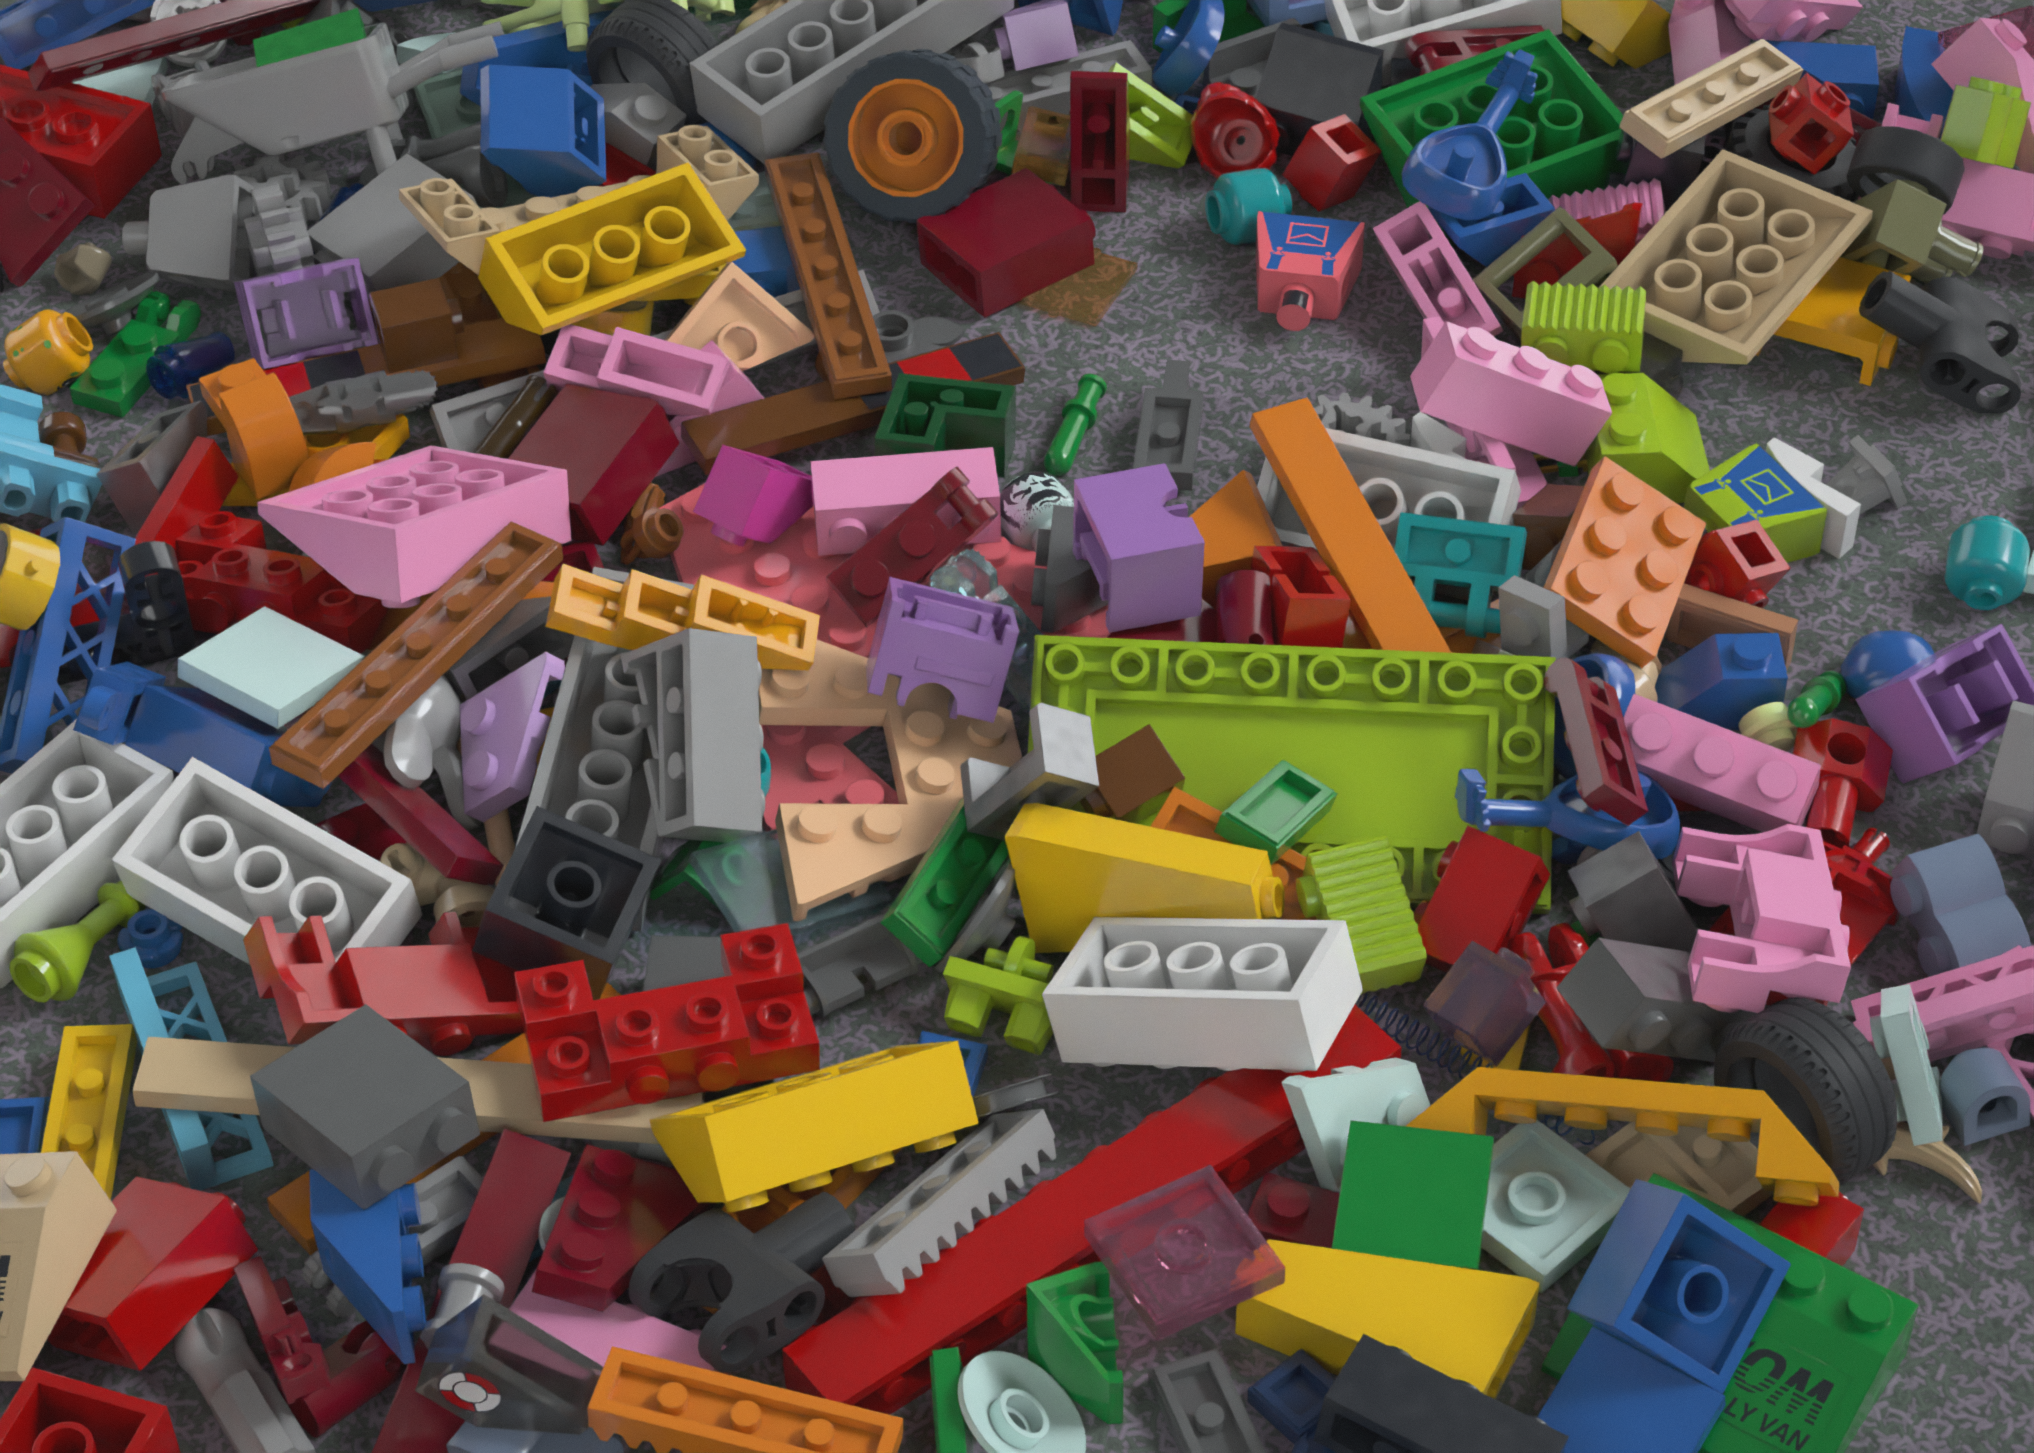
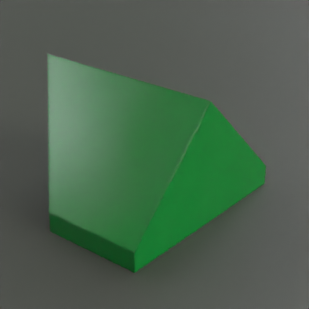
[1026,1261,1124,1424]

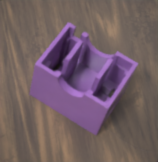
[234,258,378,369]
[1073,463,1205,633]
[866,577,1019,723]
[1855,624,2034,784]

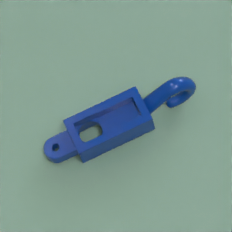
[73,662,166,745]

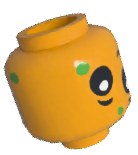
[3,309,93,396]

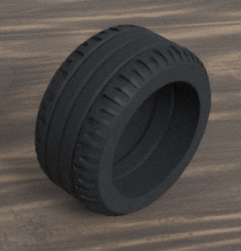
[586,0,719,126]
[1714,997,1897,1186]

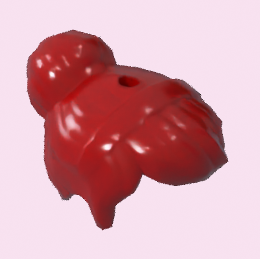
[1189,82,1280,180]

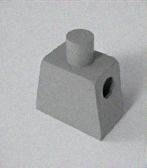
[122,175,255,292]

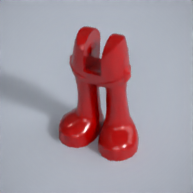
[1507,922,1674,1082]

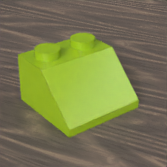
[1585,373,1710,503]

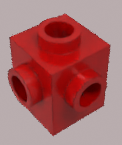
[1768,73,1854,175]
[1684,520,1791,608]

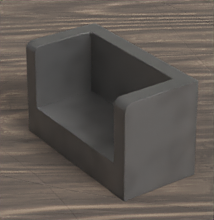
[960,703,1099,841]

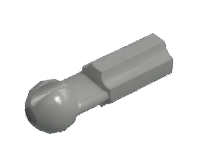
[173,1308,316,1453]

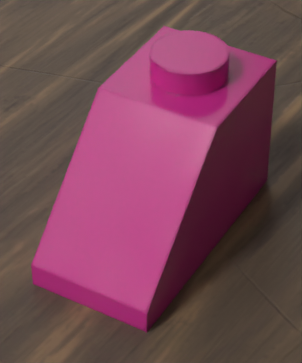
[693,444,814,547]

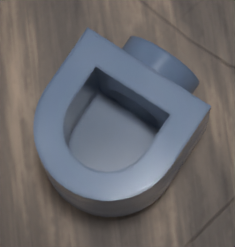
[1940,1048,2030,1146]

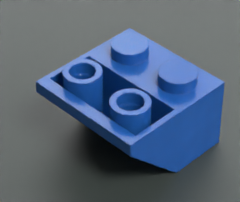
[480,64,606,198]

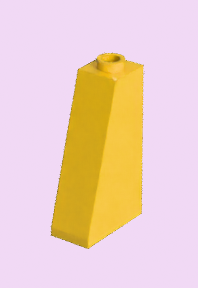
[1004,803,1285,953]
[1229,1239,1540,1399]

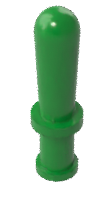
[1043,374,1107,476]
[1787,671,1847,728]

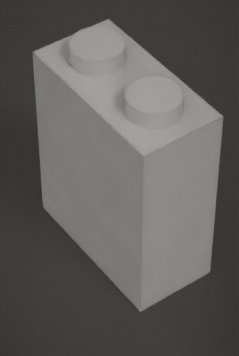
[307,154,477,299]

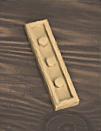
[1619,39,1804,159]

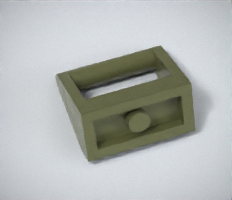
[1472,206,1618,342]

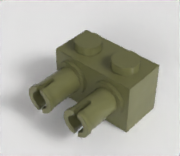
[1840,179,1984,284]

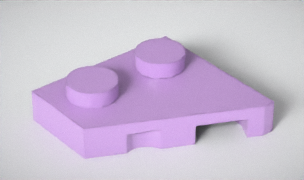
[459,652,565,822]

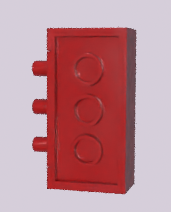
[0,65,162,219]

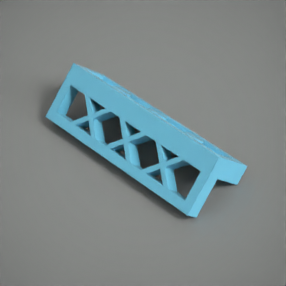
[109,947,274,1191]

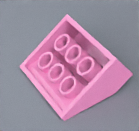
[257,446,571,608]

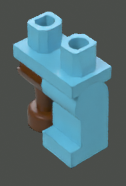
[0,384,102,523]

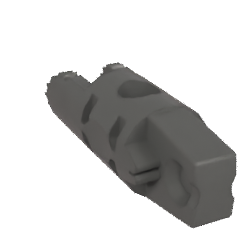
[289,370,438,435]

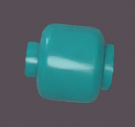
[1205,168,1292,245]
[1944,515,2030,610]

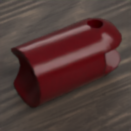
[1215,570,1276,645]
[277,1321,408,1438]

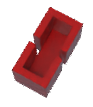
[1250,545,1351,648]

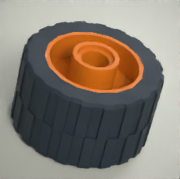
[823,49,1002,223]

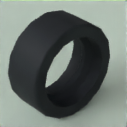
[1846,126,1965,215]

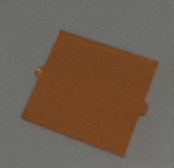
[1016,248,1138,327]

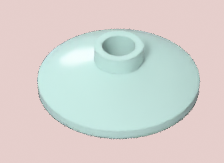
[958,1351,1086,1453]

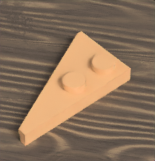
[665,262,815,371]

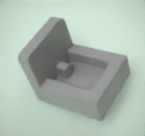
[1498,575,1589,660]

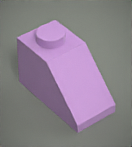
[994,0,1079,71]

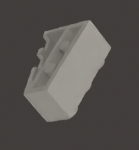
[620,628,765,843]

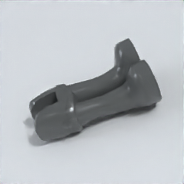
[359,121,508,208]

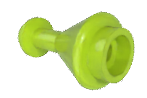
[9,881,145,1002]

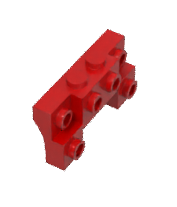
[176,511,390,654]
[243,912,524,1056]
[514,923,820,1122]

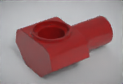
[1792,718,1893,849]

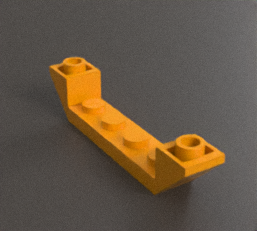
[1405,1067,1839,1206]

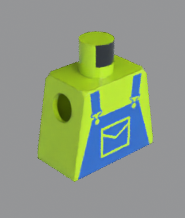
[1684,443,1827,563]

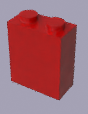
[47,1176,258,1371]

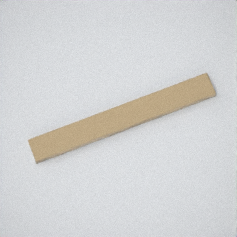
[133,1037,705,1144]

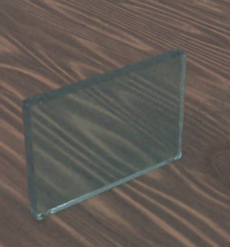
[688,829,893,936]

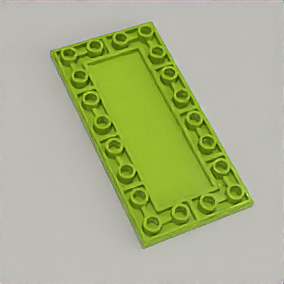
[1027,635,1556,914]

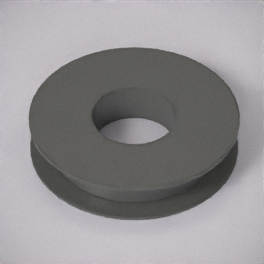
[972,1073,1057,1119]

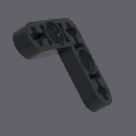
[9,541,195,685]

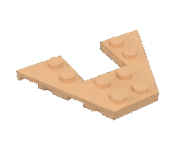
[758,640,1022,921]

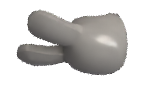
[372,674,482,831]

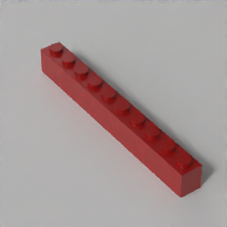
[782,1005,1402,1415]

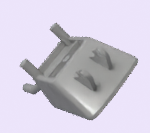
[162,21,504,184]

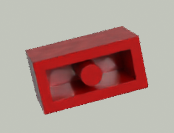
[1413,825,1551,986]

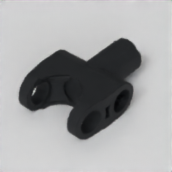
[1859,271,2021,413]
[628,1192,855,1373]

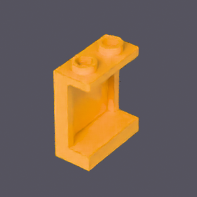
[1756,257,1911,386]

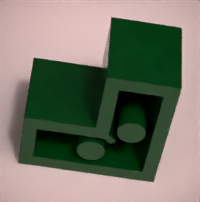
[874,373,1016,478]

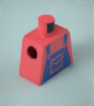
[1256,211,1365,331]

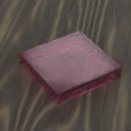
[1084,1165,1286,1341]

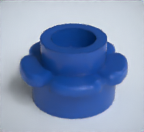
[117,909,184,968]

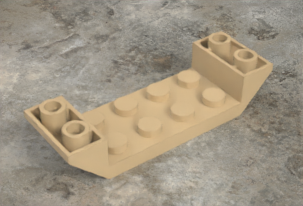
[399,125,759,275]

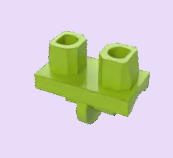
[943,936,1054,1055]

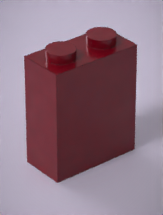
[916,168,1096,318]
[508,383,680,546]

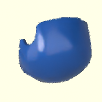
[1840,630,1934,699]

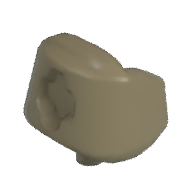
[54,242,112,295]

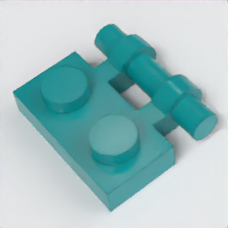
[1394,512,1527,638]

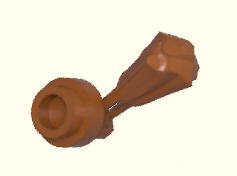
[620,482,684,565]

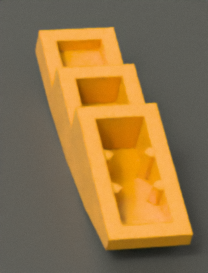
[546,564,820,671]

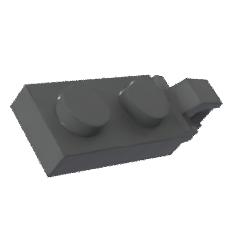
[1133,360,1204,491]

